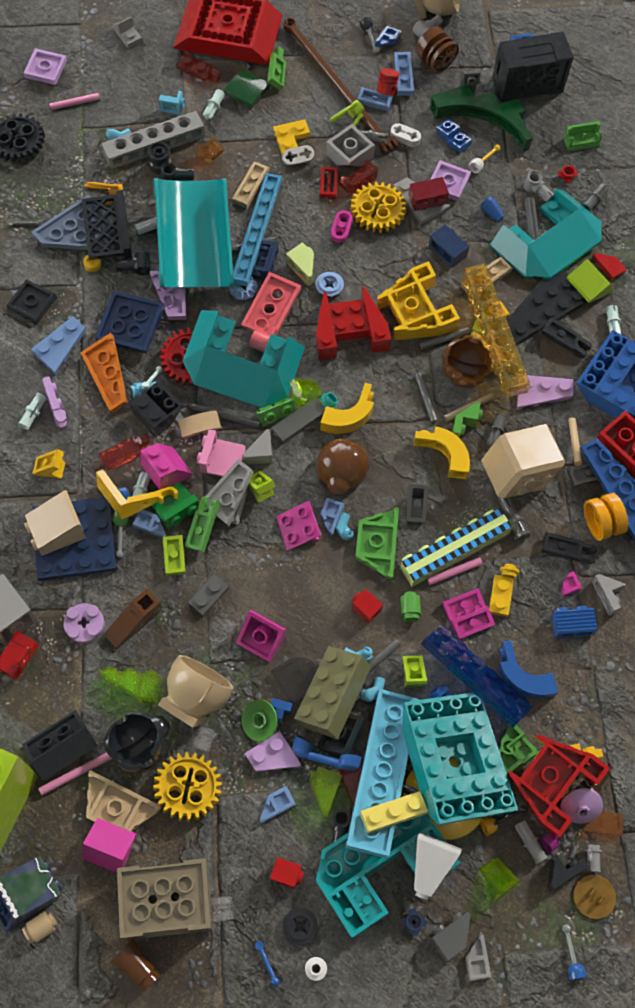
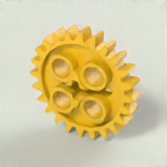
[350,181,407,233]
[153,752,222,822]

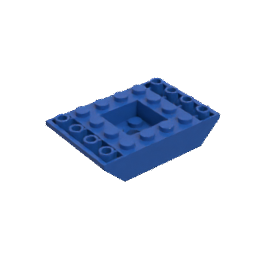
[576,330,635,419]

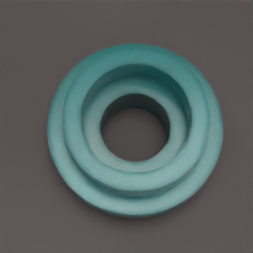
[321,392,338,409]

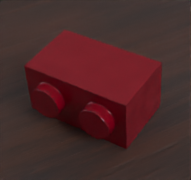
[408,177,449,211]

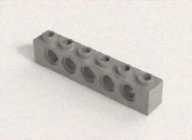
[101,111,205,169]

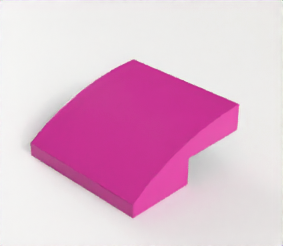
[441,588,495,639]

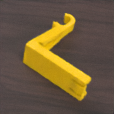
[96,470,178,520]

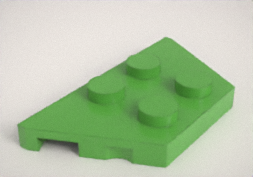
[355,507,399,580]

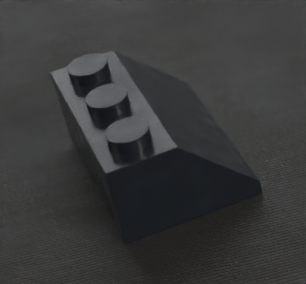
[22,710,98,781]

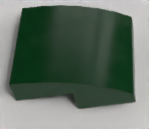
[224,69,270,107]

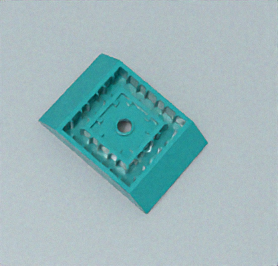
[403,692,518,825]

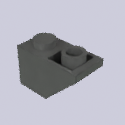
[430,911,470,962]

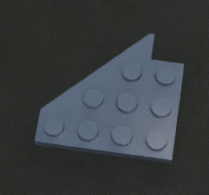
[32,195,118,251]

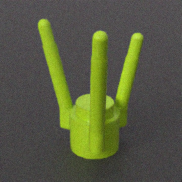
[329,100,365,126]

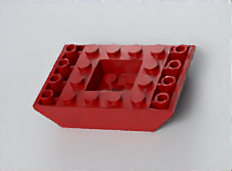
[173,0,282,65]

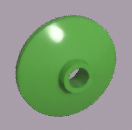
[242,699,277,741]

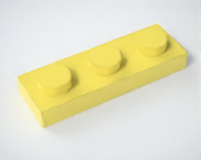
[360,791,428,834]

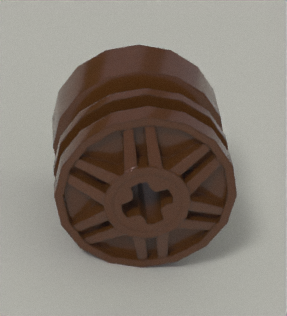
[415,26,459,73]

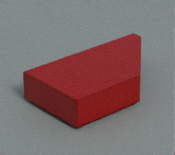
[592,253,627,281]

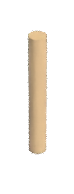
[568,418,582,466]

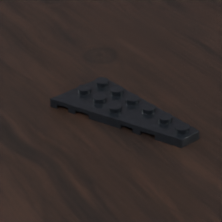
[493,270,588,353]

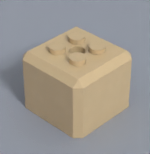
[481,424,565,499]

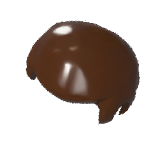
[442,335,493,388]

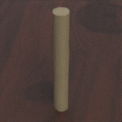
[444,393,495,422]

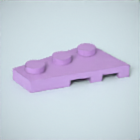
[150,271,186,320]

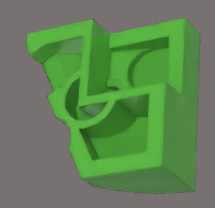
[499,720,539,774]

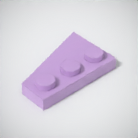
[517,375,573,410]

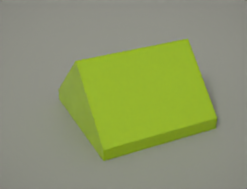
[567,259,613,303]

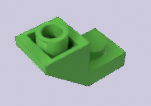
[452,402,483,438]

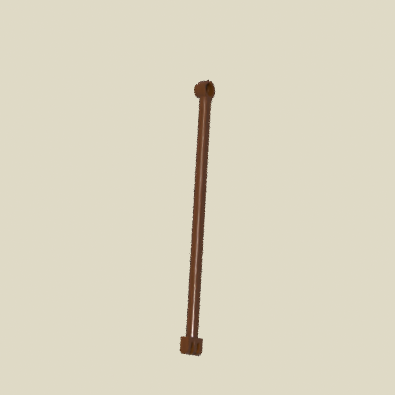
[283,17,399,154]

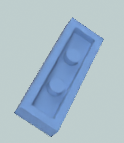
[394,52,414,96]

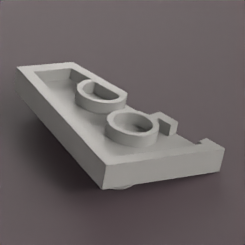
[205,459,254,526]

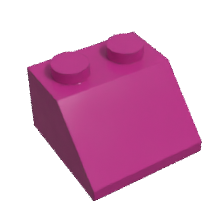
[140,443,193,490]

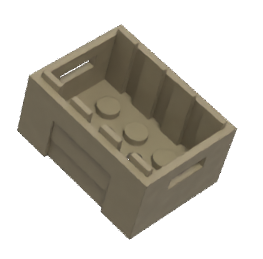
[117,858,213,941]

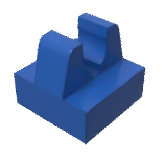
[271,698,293,723]

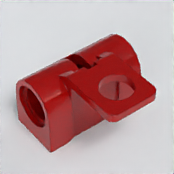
[0,631,39,680]

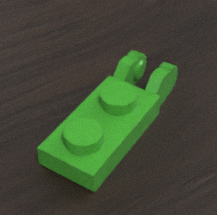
[185,496,220,552]

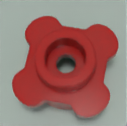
[557,165,578,183]

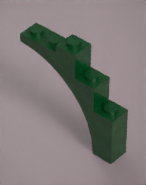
[430,85,533,151]

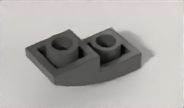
[459,70,481,91]

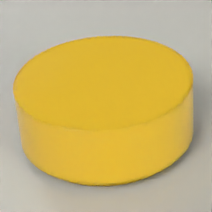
[83,255,102,272]

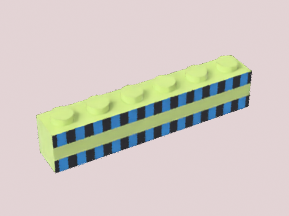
[400,508,512,587]

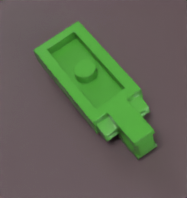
[267,46,286,90]

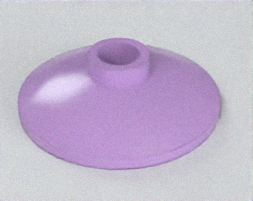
[560,788,603,824]

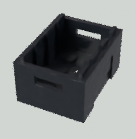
[492,31,574,103]

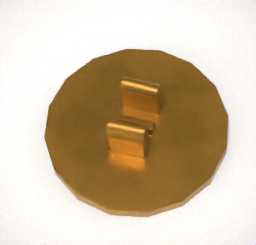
[573,875,616,919]

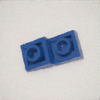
[436,119,472,153]

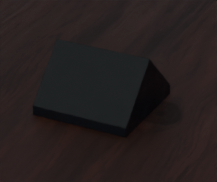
[317,714,364,759]

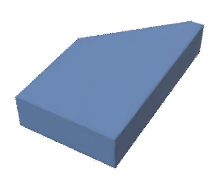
[320,498,345,537]
[260,786,296,824]

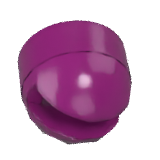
[540,834,559,853]

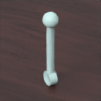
[142,366,163,389]

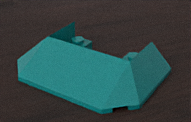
[489,189,602,279]
[183,310,305,408]
[316,814,461,938]

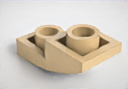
[178,411,221,439]

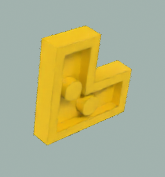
[273,119,310,156]

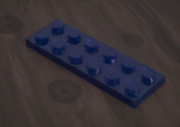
[421,625,533,728]

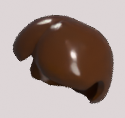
[316,438,370,495]

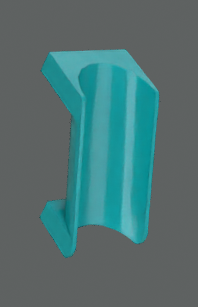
[153,178,234,287]

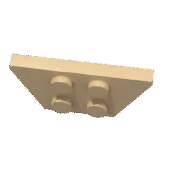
[86,770,162,832]

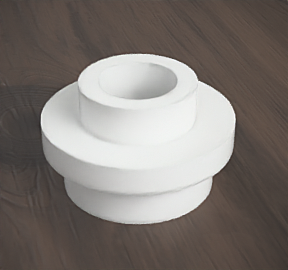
[305,957,327,981]

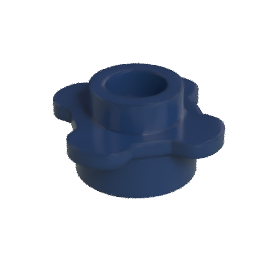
[401,909,427,936]

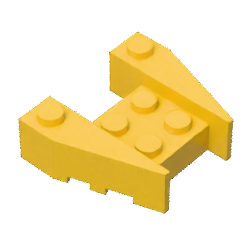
[377,261,460,341]

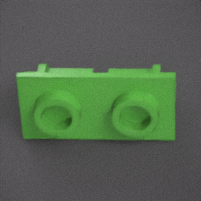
[256,398,296,427]

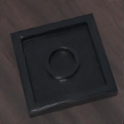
[6,279,57,324]

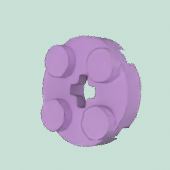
[64,603,105,644]

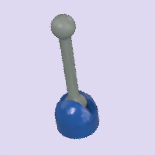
[562,924,587,981]

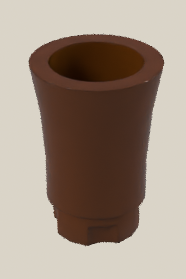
[111,939,160,992]

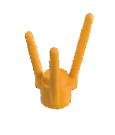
[84,182,123,206]

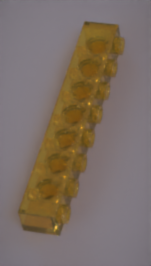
[462,264,530,398]

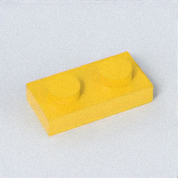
[489,575,514,617]

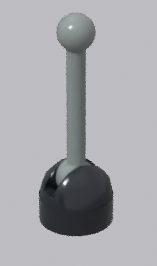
[359,17,379,54]

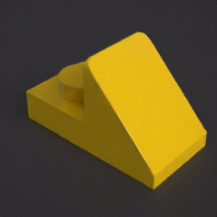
[32,449,65,479]

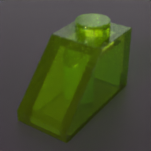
[308,766,342,818]

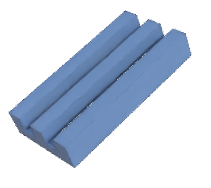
[357,87,393,111]

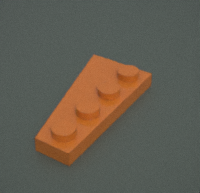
[80,333,128,413]

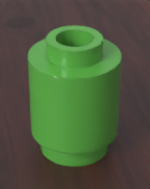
[400,591,421,622]

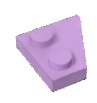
[245,731,301,772]

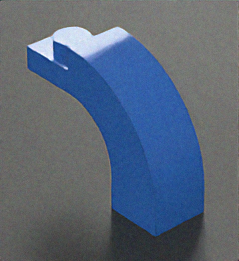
[497,640,558,700]

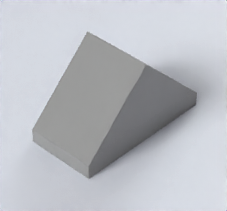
[242,429,272,465]

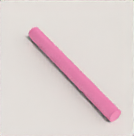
[38,752,113,795]

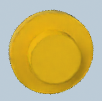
[500,564,520,579]

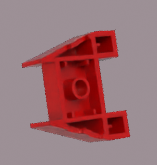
[316,287,391,360]
[507,734,610,837]

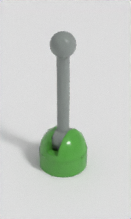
[113,512,129,559]

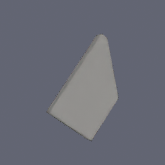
[465,935,492,981]

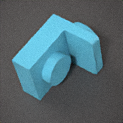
[159,91,185,115]

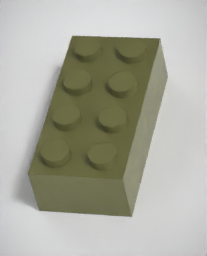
[294,646,371,739]

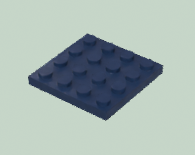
[32,497,117,581]

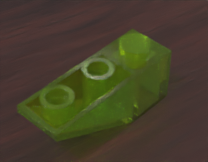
[98,667,162,703]

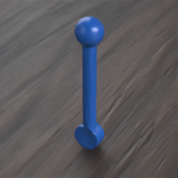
[255,941,280,986]

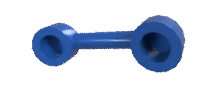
[292,737,362,771]

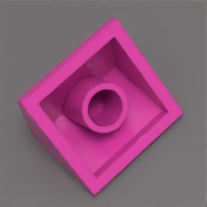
[236,610,286,662]
[82,818,137,873]

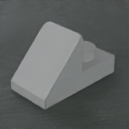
[112,17,143,49]
[592,574,625,616]

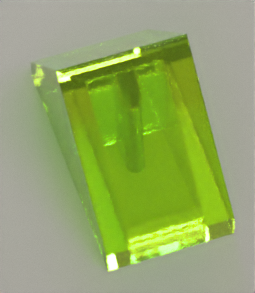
[480,857,520,898]

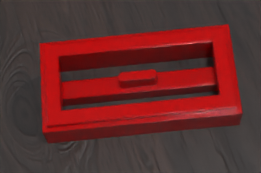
[320,167,338,199]

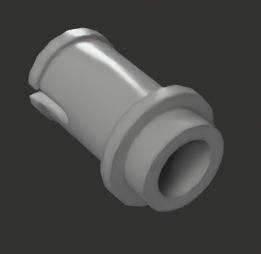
[585,845,602,872]

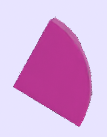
[561,571,582,597]

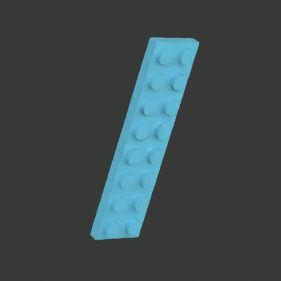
[345,689,419,859]

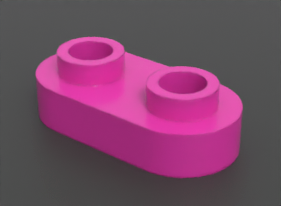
[331,210,353,243]

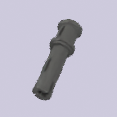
[494,491,531,542]

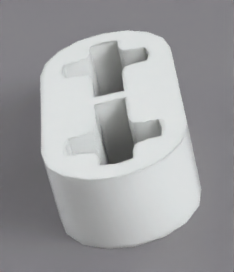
[390,123,421,147]
[282,145,314,166]

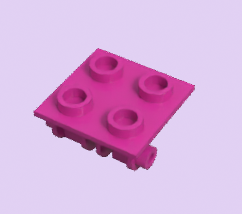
[276,501,321,551]

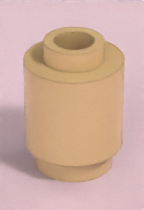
[22,911,57,944]

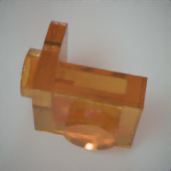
[194,136,225,164]

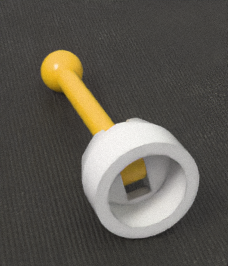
[469,145,500,174]

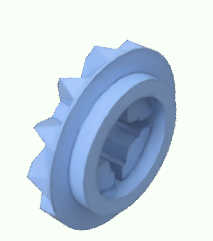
[316,272,344,298]
[229,276,258,300]

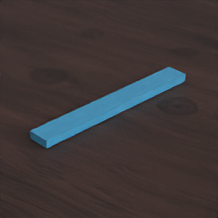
[233,173,282,287]

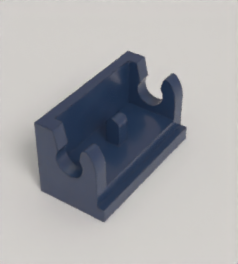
[252,240,279,280]

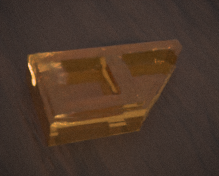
[582,811,623,836]

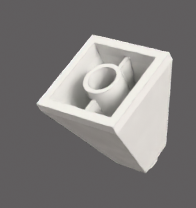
[414,833,462,900]

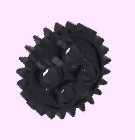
[0,113,45,163]

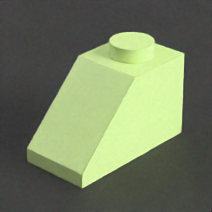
[286,242,314,286]

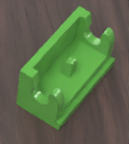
[563,121,603,152]

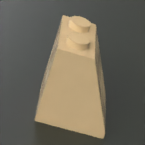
[24,490,86,556]

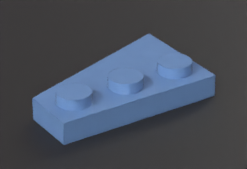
[31,316,86,375]

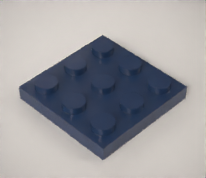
[95,291,165,354]

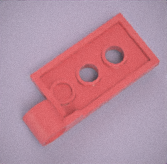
[241,272,302,353]

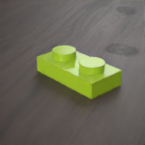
[163,535,186,576]

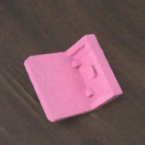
[197,429,246,477]

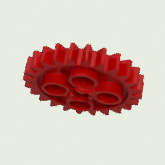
[160,328,193,386]

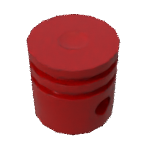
[377,68,400,96]

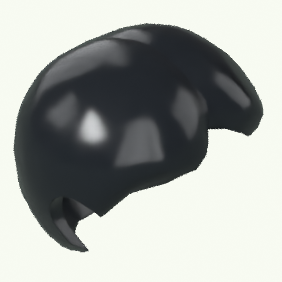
[104,711,170,773]

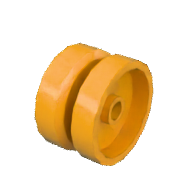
[584,493,628,541]

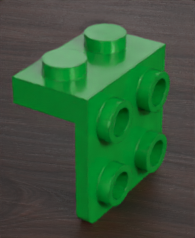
[151,481,199,529]

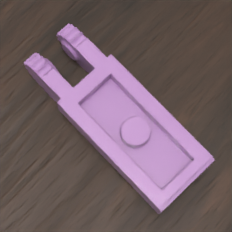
[42,377,68,429]

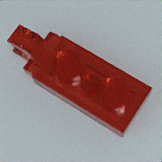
[176,53,221,83]
[98,434,151,471]

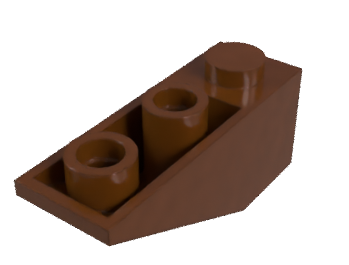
[104,589,162,649]

